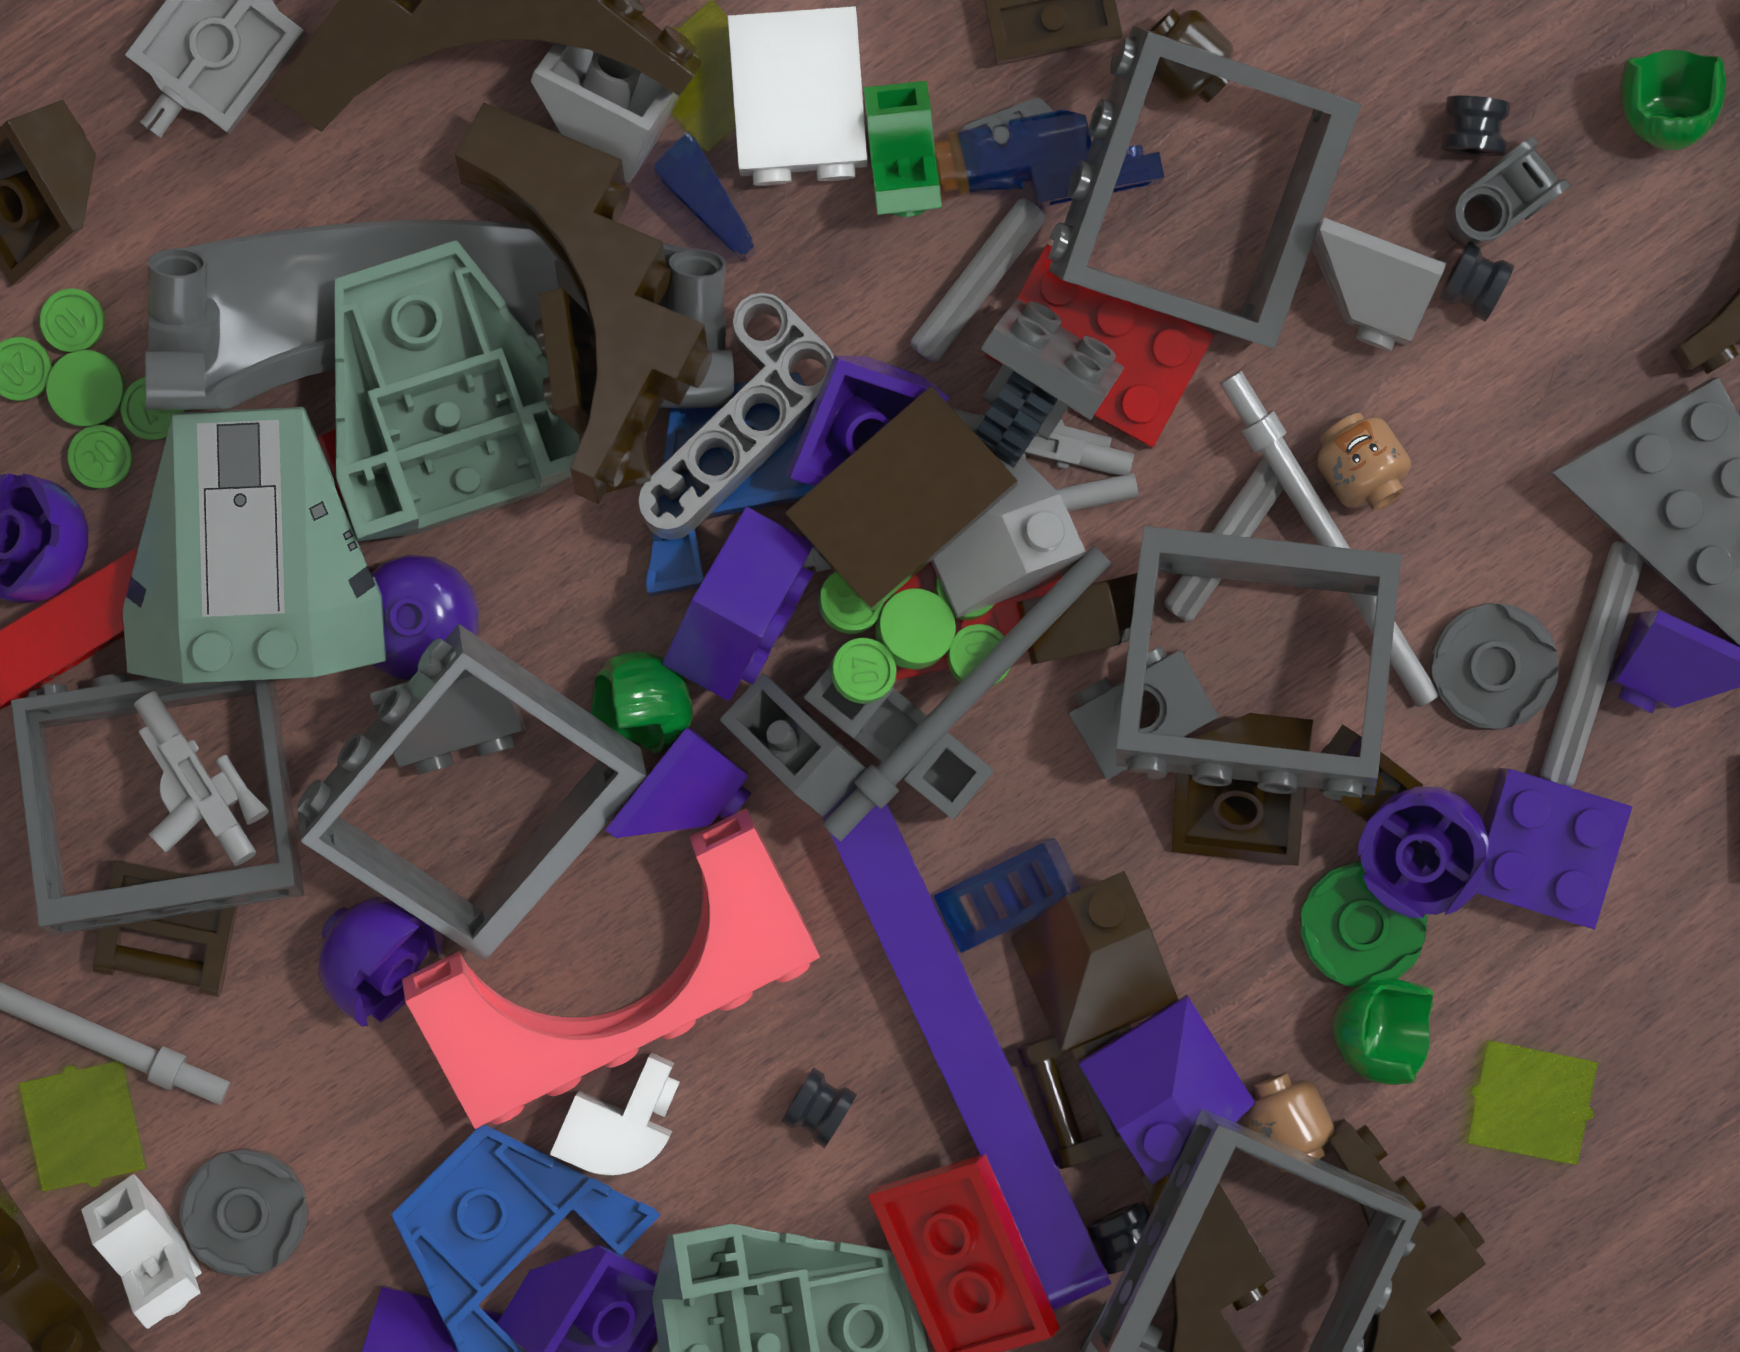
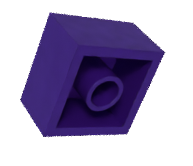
[662,506,814,702]
[1476,767,1633,930]

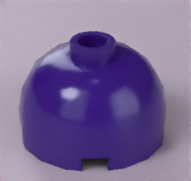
[0,473,89,603]
[371,554,479,680]
[1358,786,1489,918]
[318,897,443,1027]

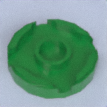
[1299,861,1427,987]

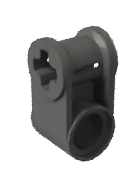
[1446,135,1571,248]

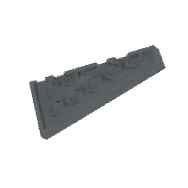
[1547,377,1740,647]

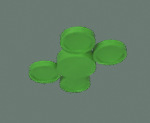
[0,288,186,489]
[818,572,1011,704]

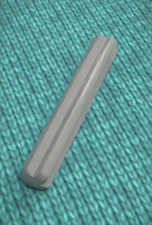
[1540,541,1644,787]

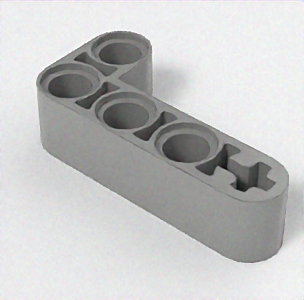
[638,292,834,540]

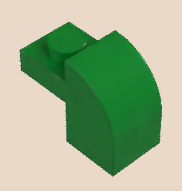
[863,81,942,217]

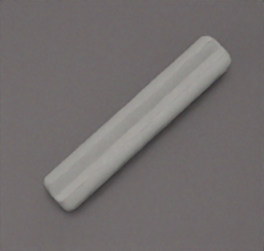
[911,198,1046,363]
[1164,457,1284,622]

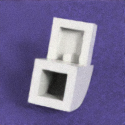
[550,1053,680,1175]
[81,1174,202,1329]

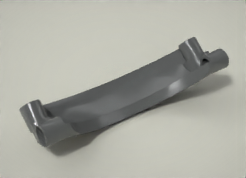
[145,220,734,410]

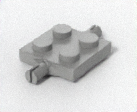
[125,0,307,138]

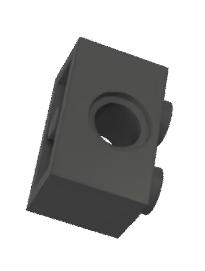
[1067,645,1219,780]
[720,673,867,819]

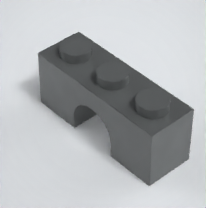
[804,665,995,820]

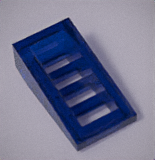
[654,131,755,261]
[934,838,1081,953]

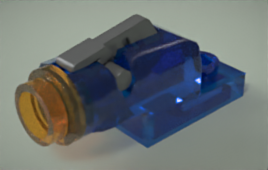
[934,97,1164,208]

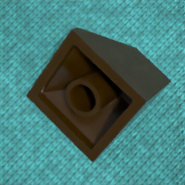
[0,100,96,286]
[1171,713,1313,866]
[1011,871,1178,1054]

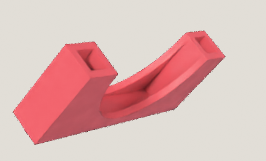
[402,808,820,1129]

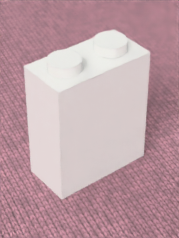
[728,6,867,186]

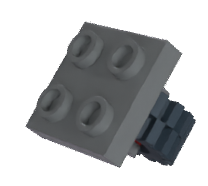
[975,298,1125,468]

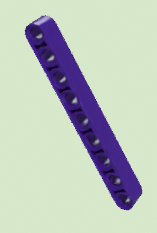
[823,804,1112,1311]

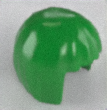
[1620,50,1726,150]
[591,652,693,754]
[1332,979,1434,1085]

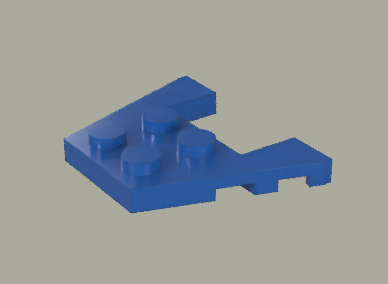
[646,372,815,597]
[390,1124,660,1352]

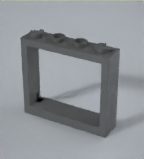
[1048,26,1362,349]
[1116,526,1402,801]
[297,624,647,961]
[11,674,305,936]
[1090,1108,1422,1352]

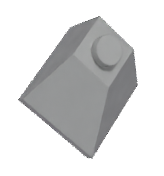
[531,43,698,183]
[1311,217,1446,351]
[931,457,1086,618]

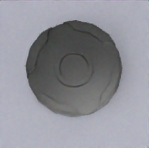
[1430,603,1559,730]
[179,1148,309,1277]

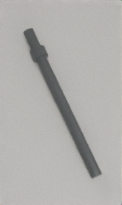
[822,545,1112,842]

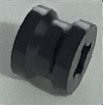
[1441,95,1510,156]
[1439,242,1514,322]
[781,1067,857,1148]
[1087,1201,1149,1275]

